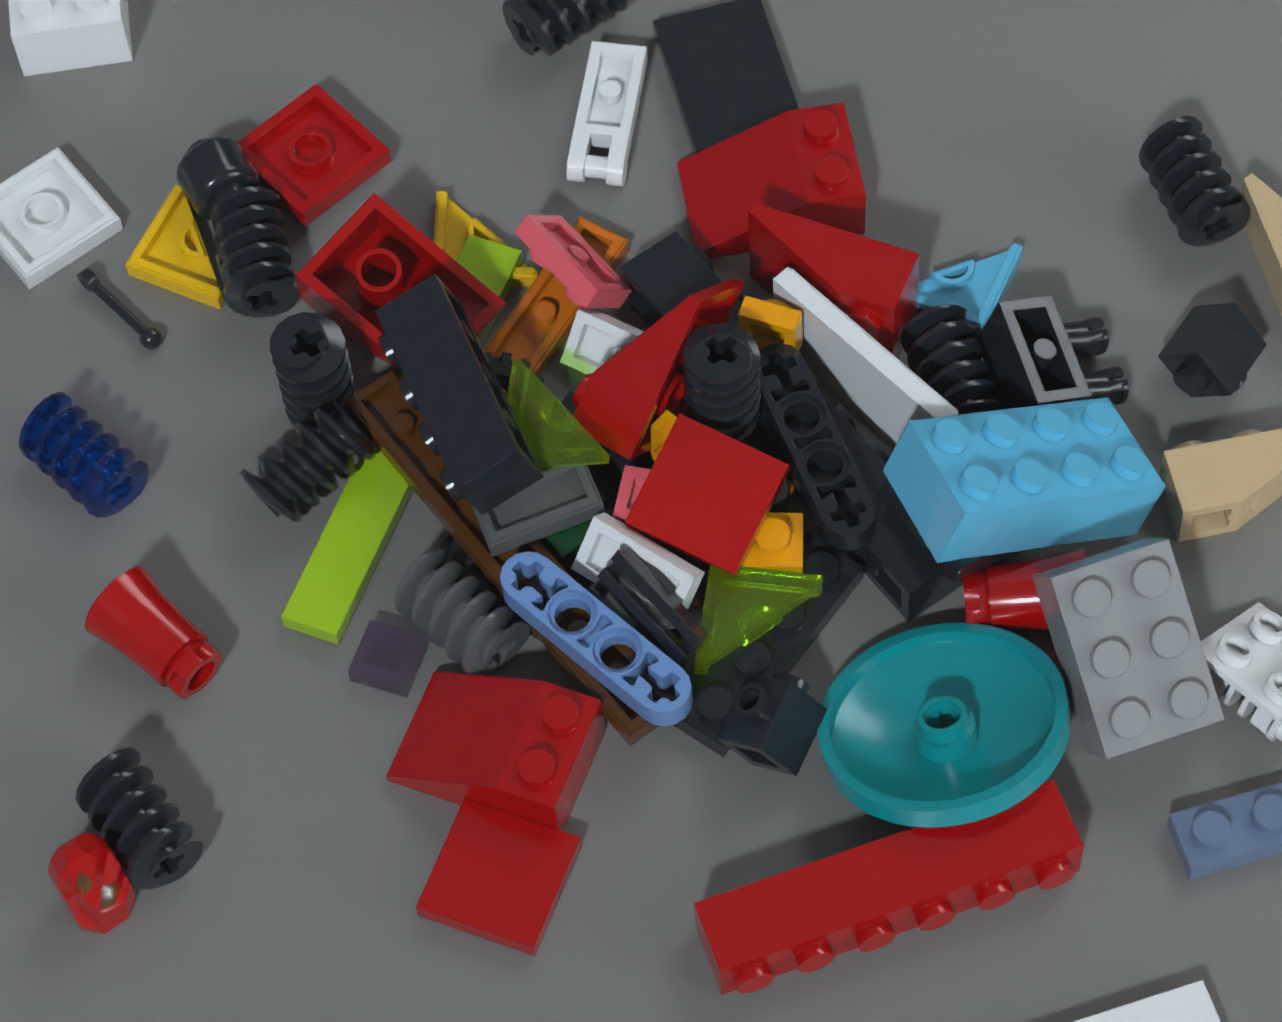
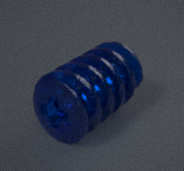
[19,392,149,518]

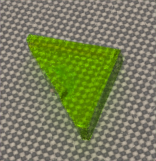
[507,359,610,468]
[695,566,823,675]

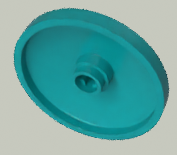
[818,623,1071,828]

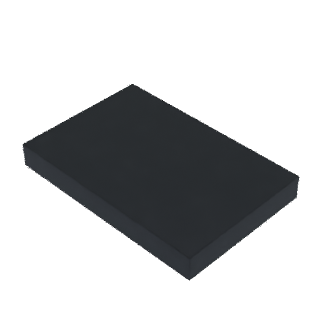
[653,0,799,154]

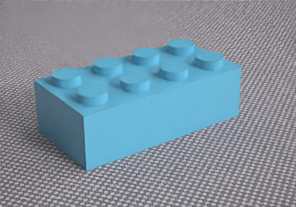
[883,397,1166,563]

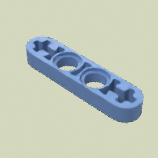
[500,551,693,727]

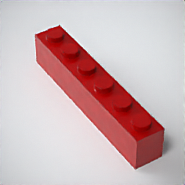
[694,780,1084,995]

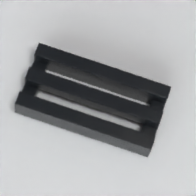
[587,547,710,668]

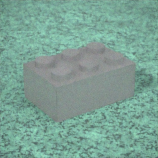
[1032,538,1225,759]

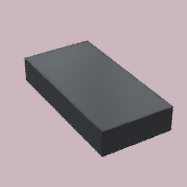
[471,455,605,557]

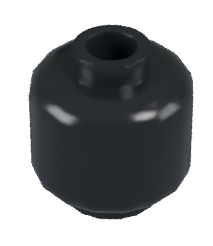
[176,137,261,220]

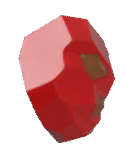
[48,833,136,934]

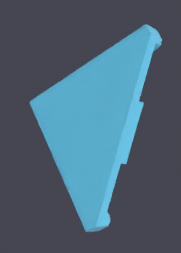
[917,243,1023,338]

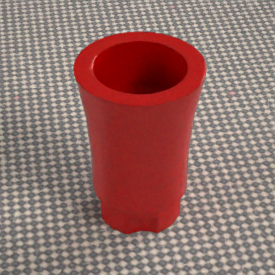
[963,547,1086,630]
[85,567,223,699]

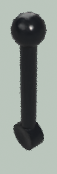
[77,267,162,349]

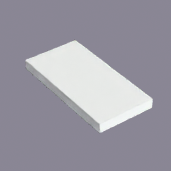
[773,267,958,448]

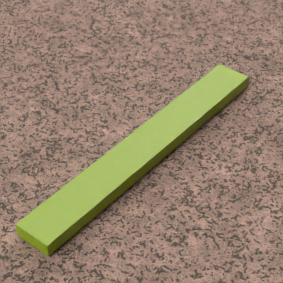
[281,234,523,645]

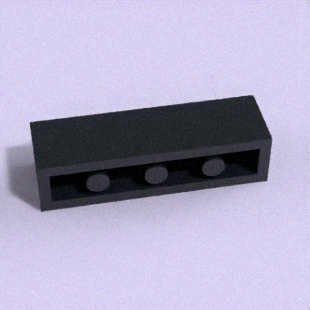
[375,274,544,515]

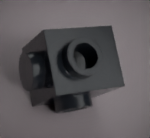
[1158,302,1267,398]
[716,670,828,776]

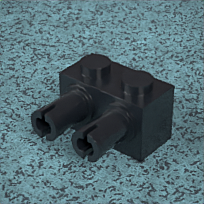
[976,295,1129,409]

